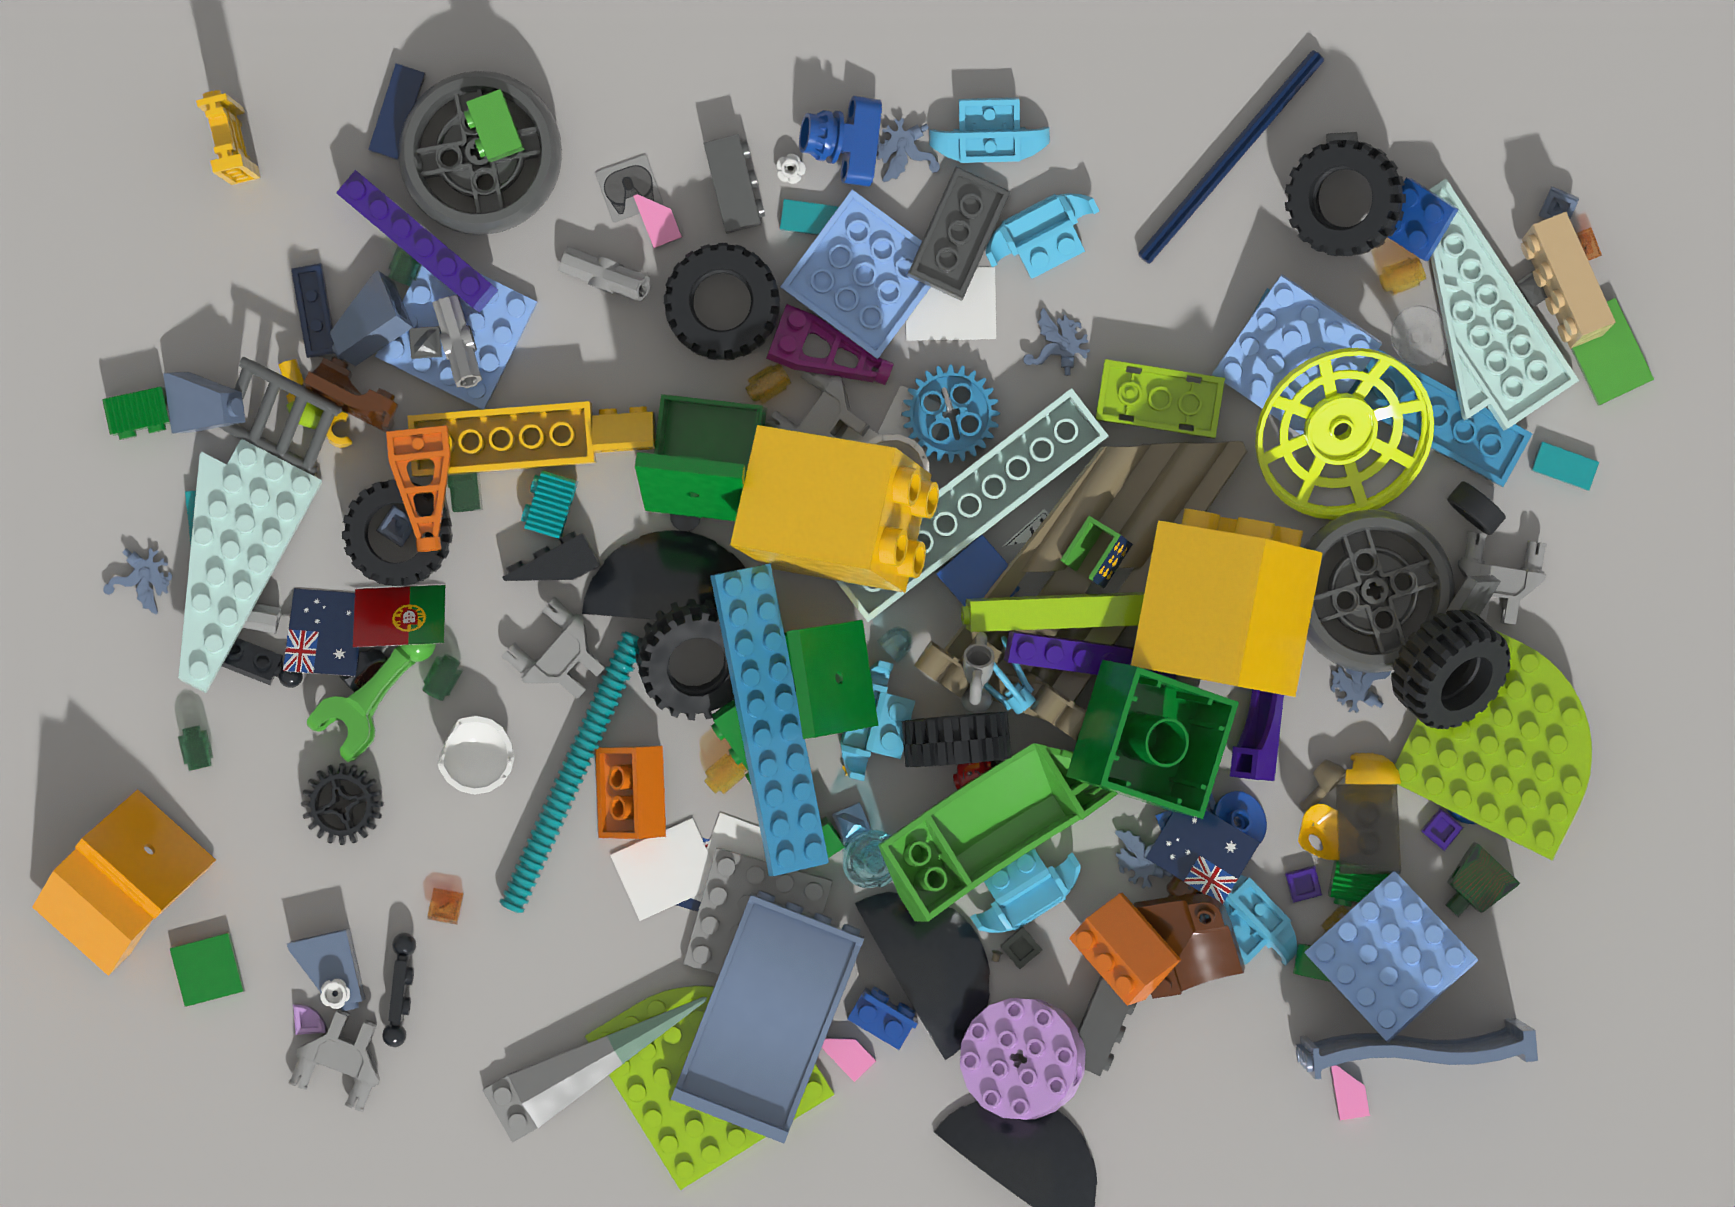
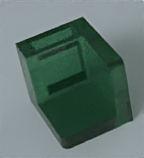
[447,473,483,513]

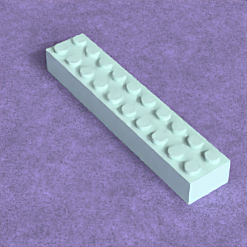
[835,388,1108,622]

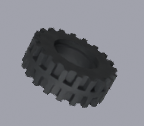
[636,599,734,721]

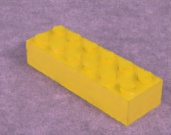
[407,401,597,477]

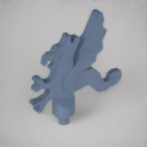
[877,118,940,182]
[1023,308,1090,376]
[103,548,172,614]
[1331,667,1391,713]
[1115,830,1173,889]

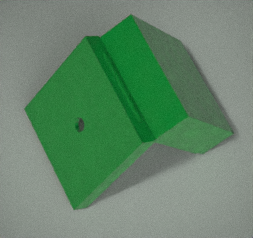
[635,394,767,521]
[784,620,879,739]

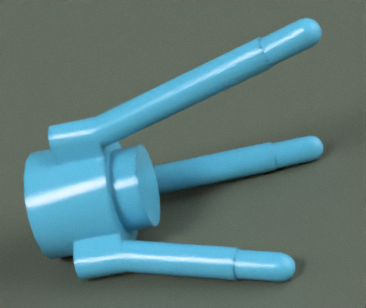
[983,636,1036,715]

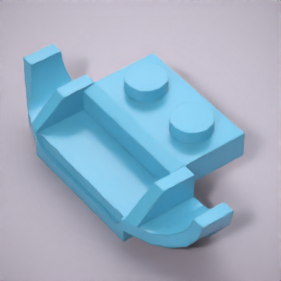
[929,97,1050,163]
[985,193,1099,279]
[840,660,915,781]
[970,849,1081,933]
[1223,875,1297,966]

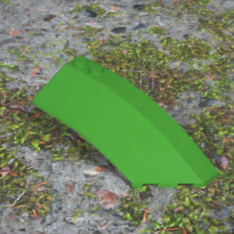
[878,743,1118,922]

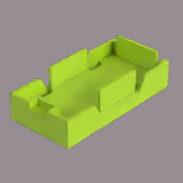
[1095,359,1225,439]

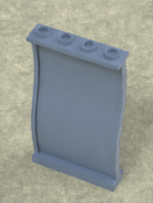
[671,890,864,1144]
[1296,1018,1538,1080]

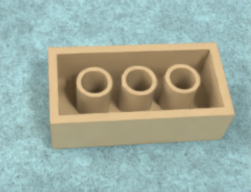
[1521,212,1616,349]

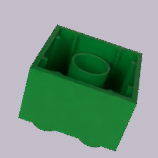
[1066,660,1239,819]

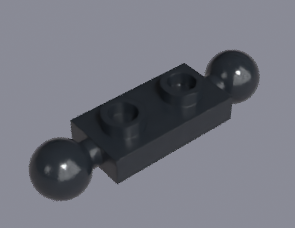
[221,638,303,688]
[382,933,416,1047]

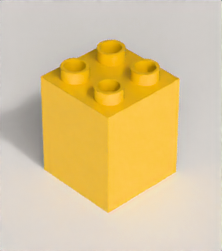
[730,425,939,593]
[1131,508,1323,697]

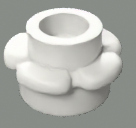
[776,154,806,184]
[320,979,350,1009]

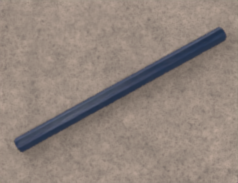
[1138,50,1324,264]

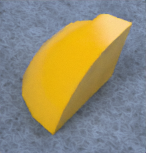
[1345,753,1401,784]

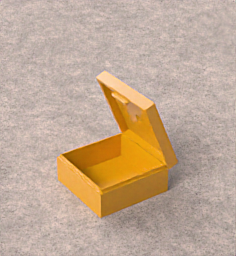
[32,789,216,976]

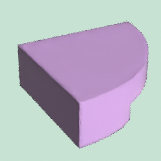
[293,1004,327,1035]

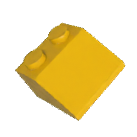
[592,406,656,453]

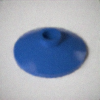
[1214,791,1267,843]

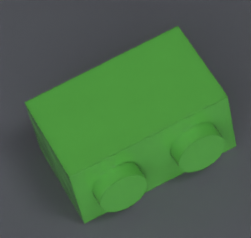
[464,89,525,163]

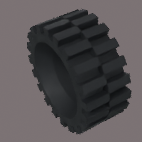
[342,479,453,586]
[901,712,1012,767]

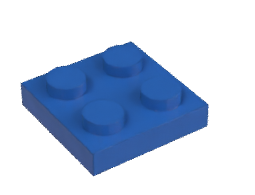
[1388,177,1459,261]

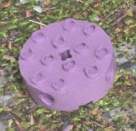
[960,998,1086,1120]

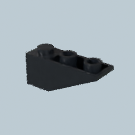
[502,531,601,581]

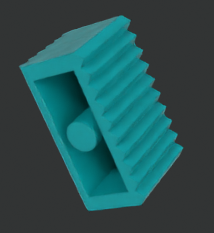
[521,470,578,539]

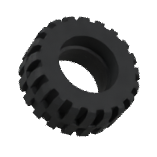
[1284,140,1406,256]
[664,243,780,361]
[1391,610,1511,729]

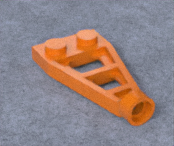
[386,425,451,552]

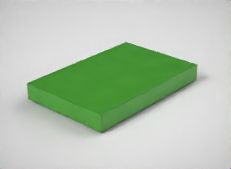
[1571,298,1654,406]

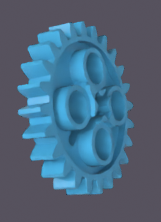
[901,364,1000,463]

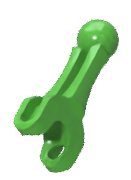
[307,644,436,762]

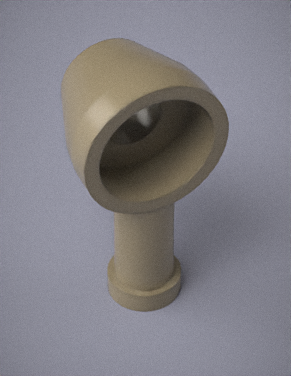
[1299,759,1346,811]

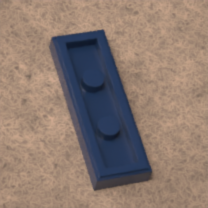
[368,64,425,160]
[291,263,335,358]

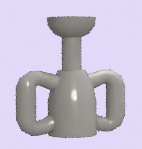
[961,632,994,713]

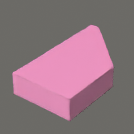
[633,194,682,248]
[822,1038,876,1082]
[1330,1065,1370,1121]

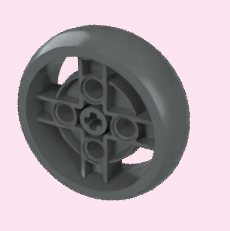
[398,71,562,235]
[1304,509,1455,673]

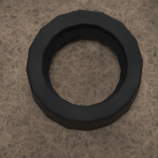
[1447,481,1506,535]

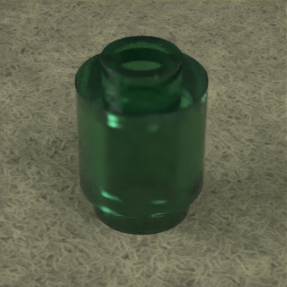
[388,246,422,287]
[422,654,463,701]
[177,725,214,771]

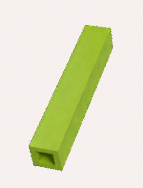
[961,592,1145,632]

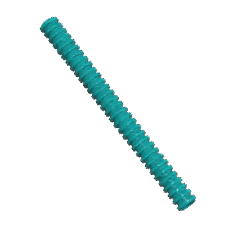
[499,631,639,913]

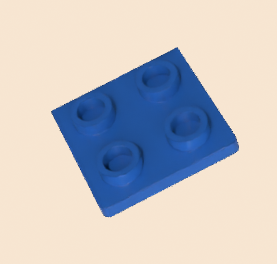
[847,986,918,1050]

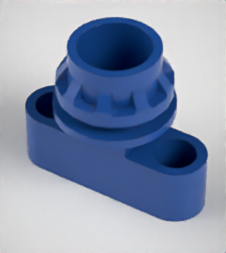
[799,96,882,187]

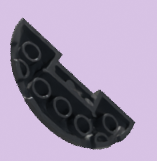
[582,530,745,620]
[855,892,990,1060]
[933,1101,1097,1207]

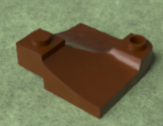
[304,357,398,433]
[1134,894,1245,999]

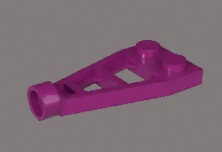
[766,304,894,385]

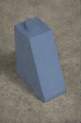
[330,270,413,366]
[163,372,246,434]
[287,928,366,1011]

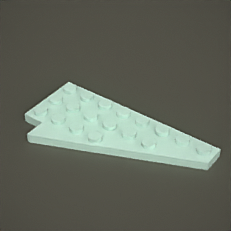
[1429,179,1579,431]
[178,439,322,693]

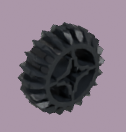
[301,763,384,845]

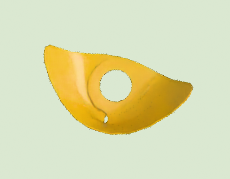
[1298,804,1365,860]

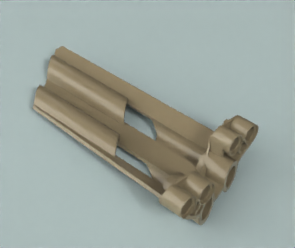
[914,441,1248,741]

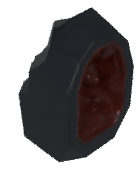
[339,648,387,692]

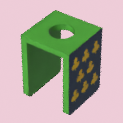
[1061,516,1133,589]

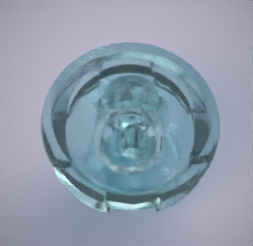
[842,830,892,888]

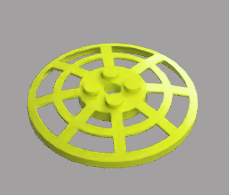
[1255,348,1434,520]

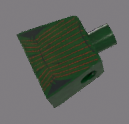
[1445,842,1520,917]

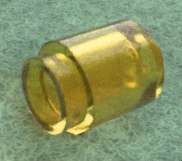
[1379,257,1426,296]
[745,363,792,405]
[704,753,747,794]

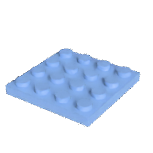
[780,189,931,359]
[375,264,538,410]
[1212,274,1382,434]
[1304,871,1479,1043]

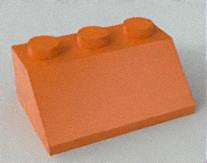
[595,746,666,839]
[1069,892,1181,1006]

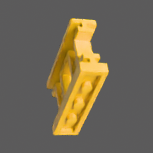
[196,90,261,185]

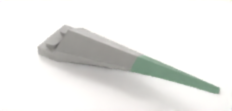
[483,997,707,1143]

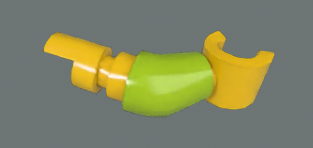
[278,359,353,448]

